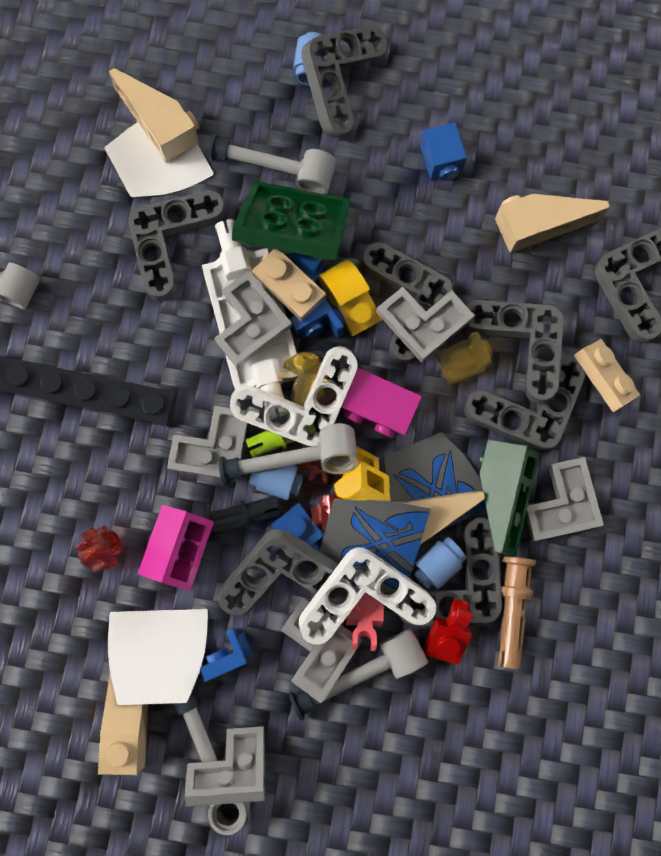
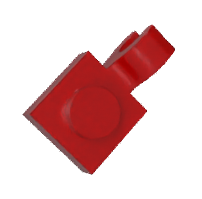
[423,598,473,665]

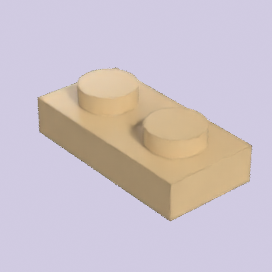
[251,249,326,322]
[574,339,640,412]

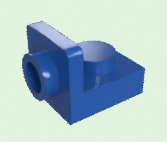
[290,299,346,340]
[271,503,324,551]
[200,628,252,682]

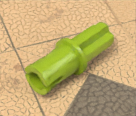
[246,423,316,458]

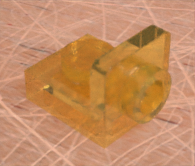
[435,332,493,386]
[283,352,328,406]

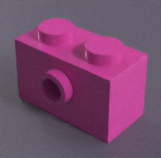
[340,367,422,439]
[138,505,214,591]

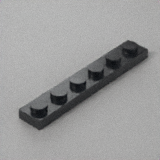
[0,356,177,428]

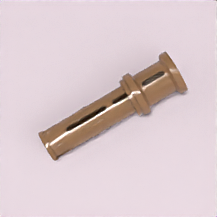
[497,556,536,669]

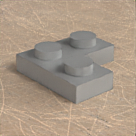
[214,271,292,368]
[376,287,475,363]
[167,406,248,481]
[526,457,604,542]
[281,598,362,703]
[185,726,265,807]

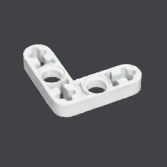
[230,346,358,446]
[299,548,436,645]

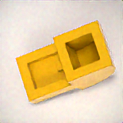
[317,260,382,336]
[334,446,390,501]

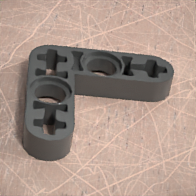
[301,26,387,137]
[129,191,225,302]
[595,228,661,344]
[363,242,453,364]
[465,300,564,405]
[464,356,586,451]
[398,518,502,625]
[219,529,353,615]

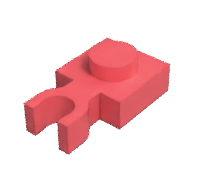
[346,586,384,651]

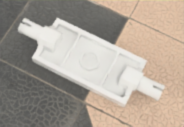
[202,219,303,419]

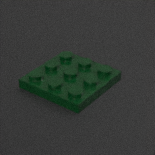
[232,181,351,260]

